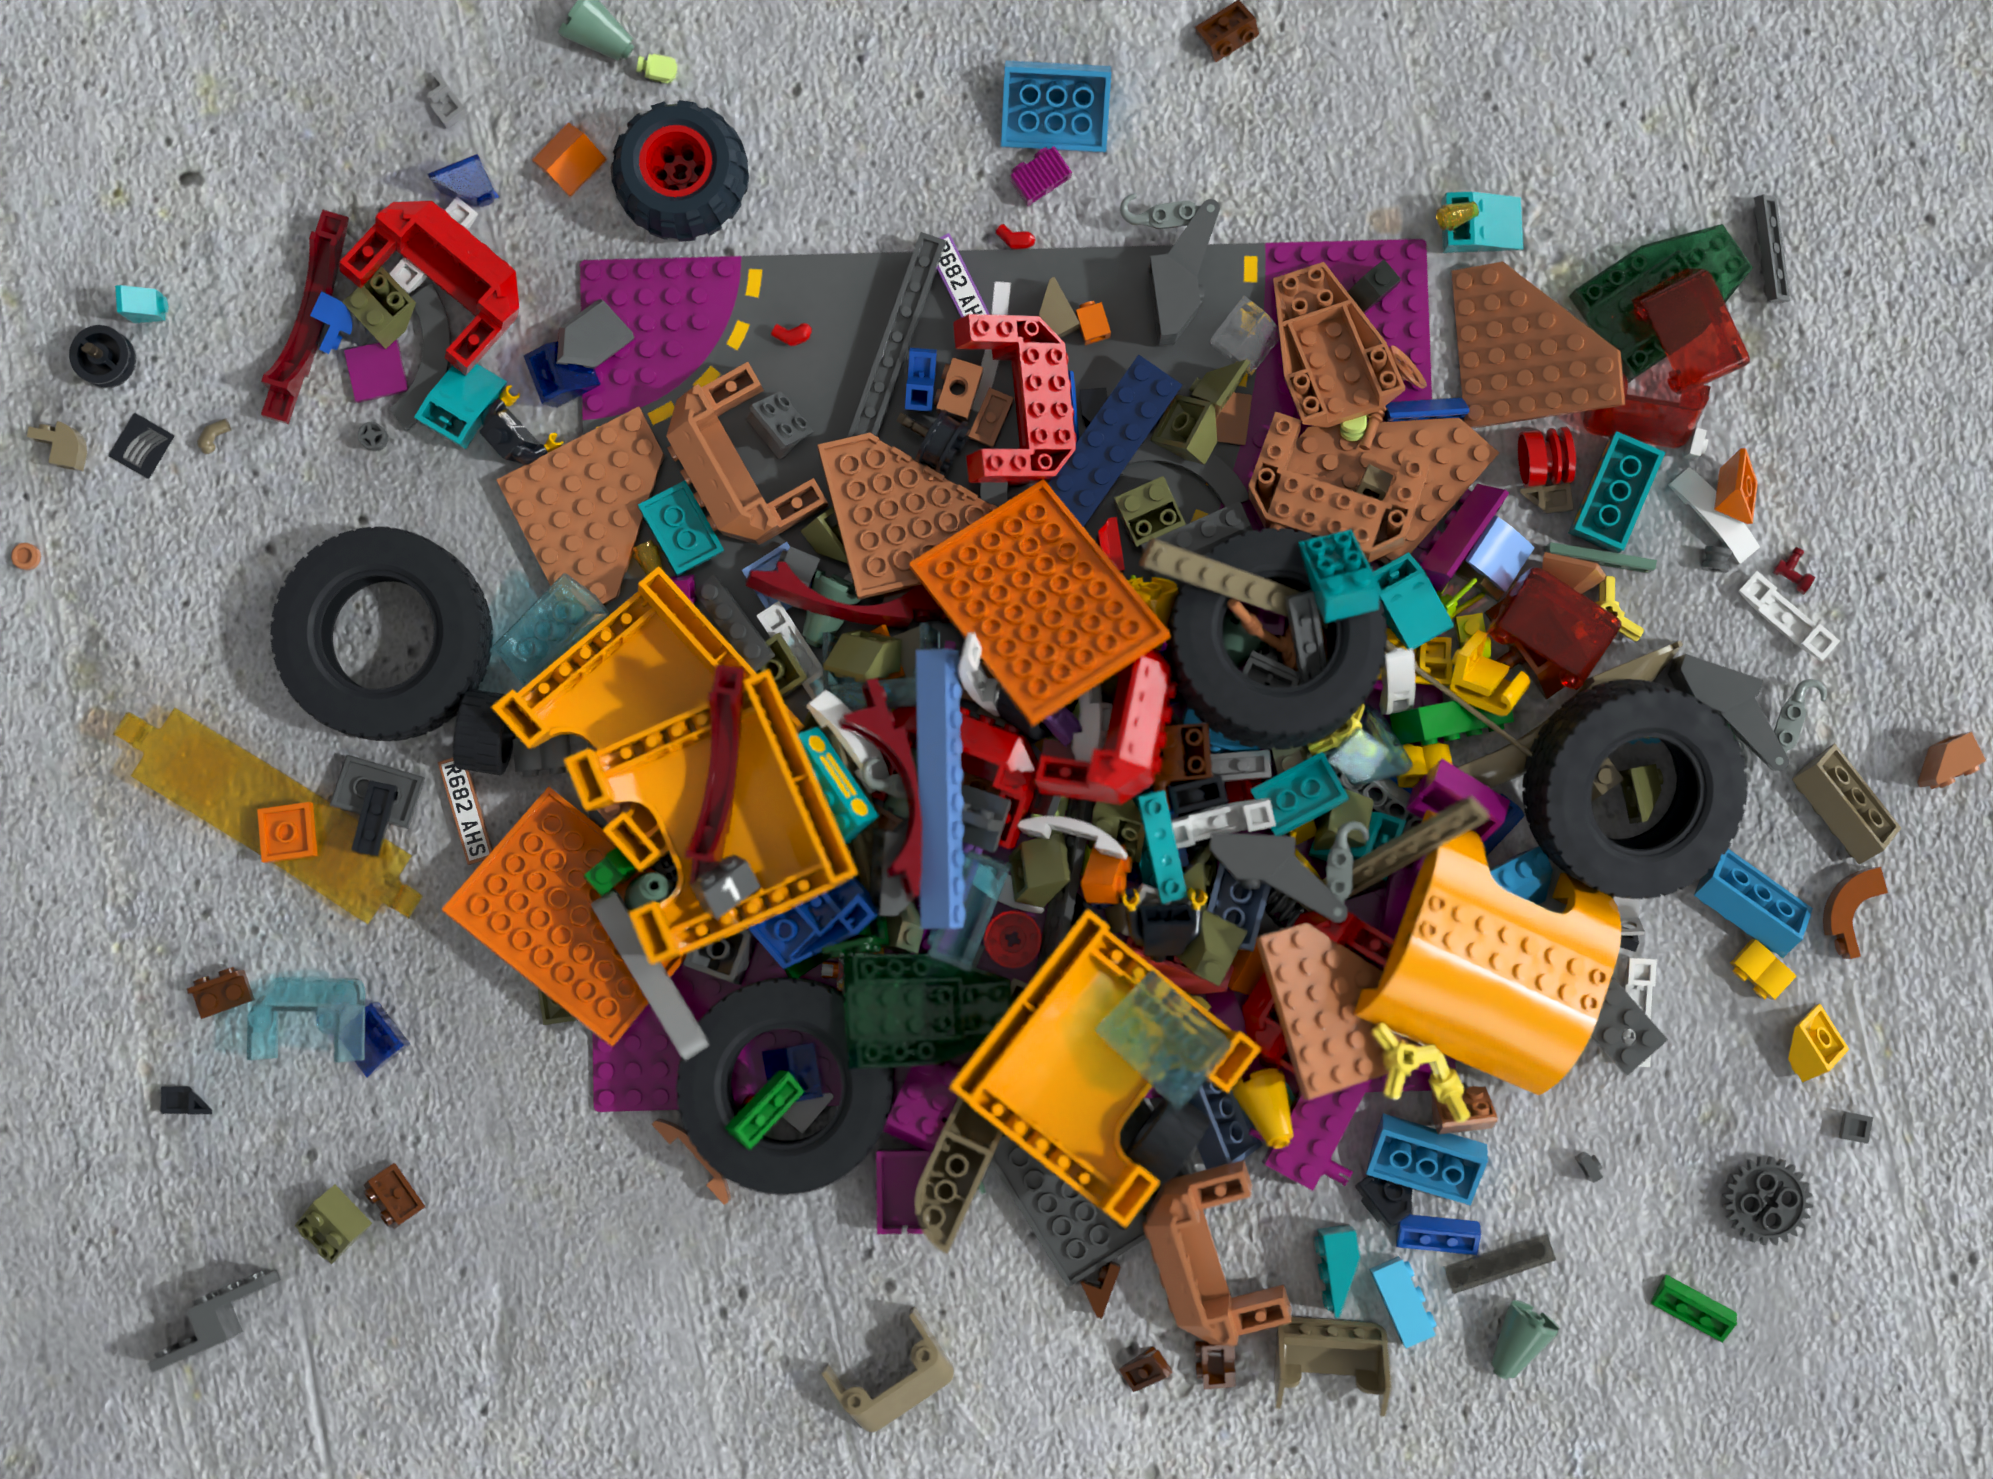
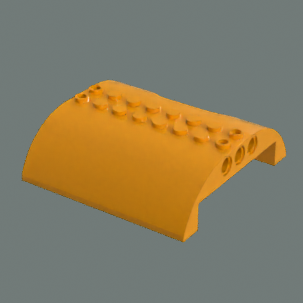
[492,566,805,872]
[564,669,858,965]
[1353,810,1621,1095]
[949,909,1261,1227]

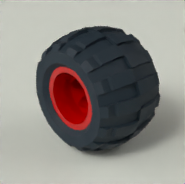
[610,100,749,242]

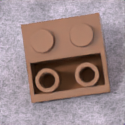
[1917,732,1986,789]
[1432,1086,1498,1135]

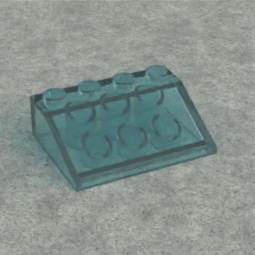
[1094,970,1233,1111]

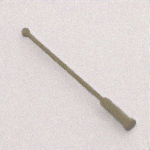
[1385,640,1532,756]

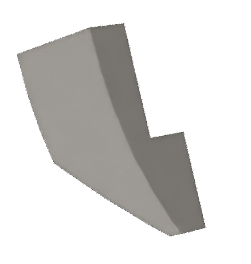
[427,70,468,129]

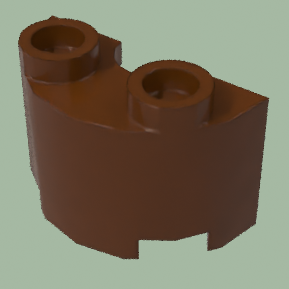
[1194,1340,1236,1390]

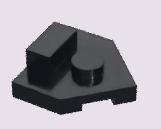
[1355,1175,1413,1230]

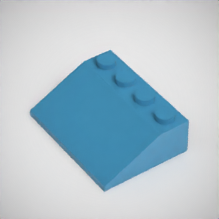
[1001,60,1111,152]

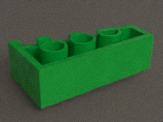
[1389,701,1514,746]

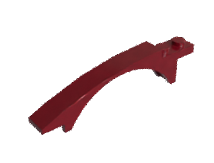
[261,209,349,425]
[746,562,952,628]
[685,664,744,885]
[838,678,922,901]

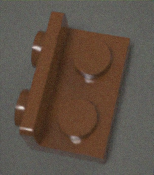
[1195,0,1259,62]
[187,967,255,1019]
[364,1163,426,1229]

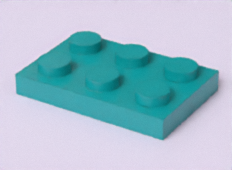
[637,480,724,577]
[1250,751,1349,836]

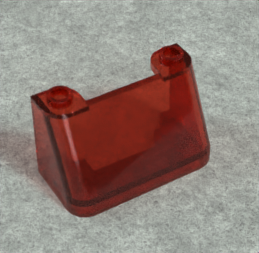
[1632,269,1750,395]
[1583,373,1711,448]
[1486,567,1622,690]

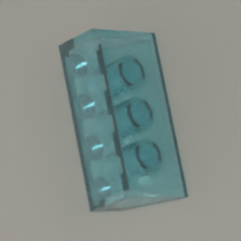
[492,573,610,686]

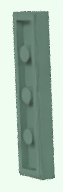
[1545,542,1657,573]

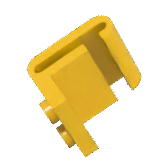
[1450,630,1530,716]

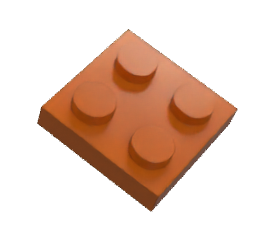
[257,802,317,863]

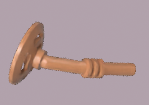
[1360,345,1427,450]
[1228,598,1297,670]

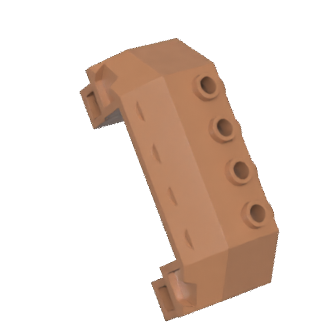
[666,362,829,545]
[1248,412,1431,563]
[1143,1160,1292,1346]

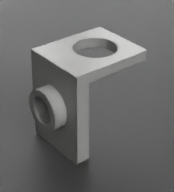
[1612,896,1645,936]

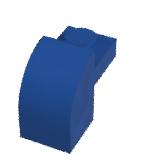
[310,291,353,354]
[905,348,937,411]

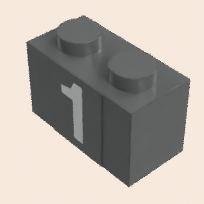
[690,854,760,919]

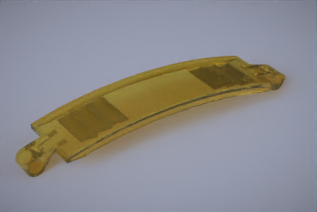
[113,707,423,924]

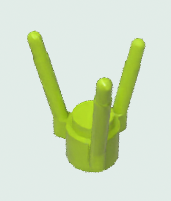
[1436,578,1485,620]

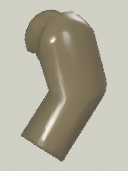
[197,418,231,454]

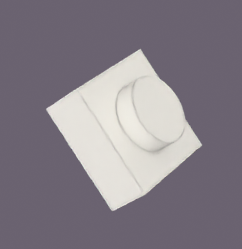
[1683,428,1708,460]

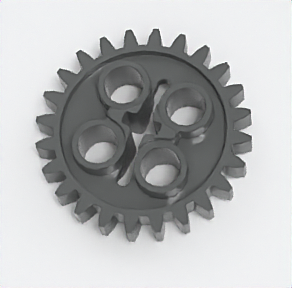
[1722,1156,1813,1246]

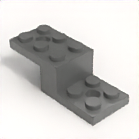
[1591,977,1668,1076]
[147,1269,281,1373]

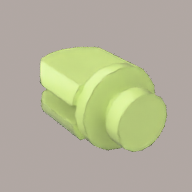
[636,53,677,83]
[1340,415,1367,441]

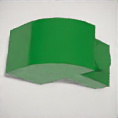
[584,847,639,898]

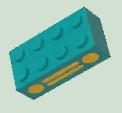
[1568,431,1666,553]
[797,726,879,845]

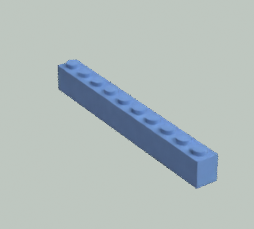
[916,649,965,929]

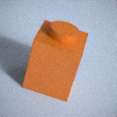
[1076,301,1111,346]

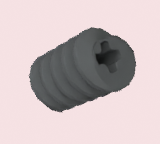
[1265,887,1306,930]

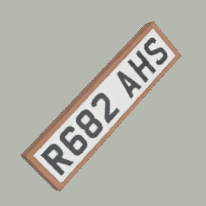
[438,758,493,865]

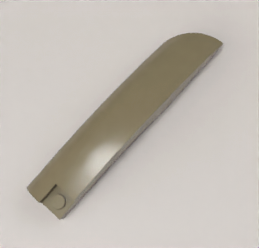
[1457,640,1683,789]
[915,978,1029,1254]

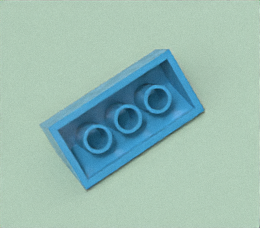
[1489,846,1553,905]
[1694,849,1813,958]
[1366,1113,1488,1206]

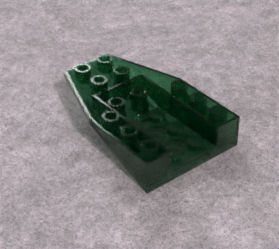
[1569,224,1753,383]
[843,954,1012,1070]

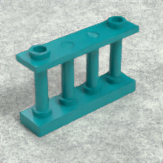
[1131,786,1188,904]

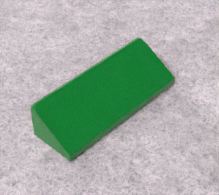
[725,1070,805,1150]
[1650,1275,1737,1343]

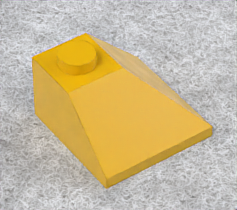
[1788,1004,1849,1082]

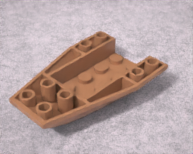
[1273,262,1405,428]

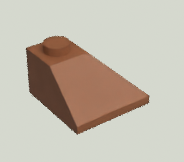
[1541,552,1606,602]

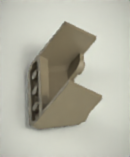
[821,1306,954,1432]
[1274,1317,1392,1417]

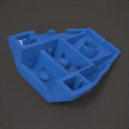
[748,876,877,969]

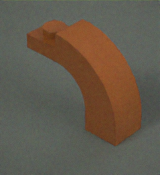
[1823,867,1888,959]

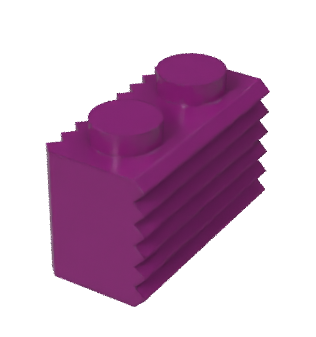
[1010,146,1072,207]

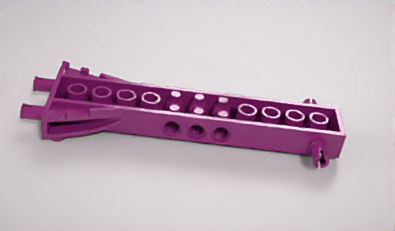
[1248,855,1425,1191]

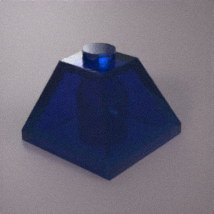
[428,154,499,207]

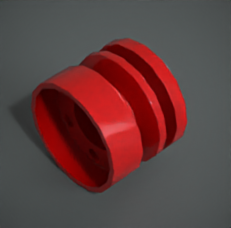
[1517,426,1576,488]
[984,911,1042,968]

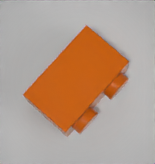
[1081,844,1132,904]

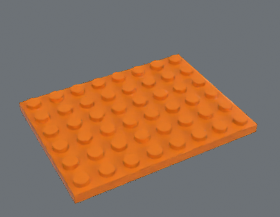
[909,479,1170,726]
[442,786,687,1047]

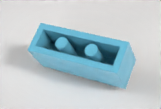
[1369,1256,1437,1349]

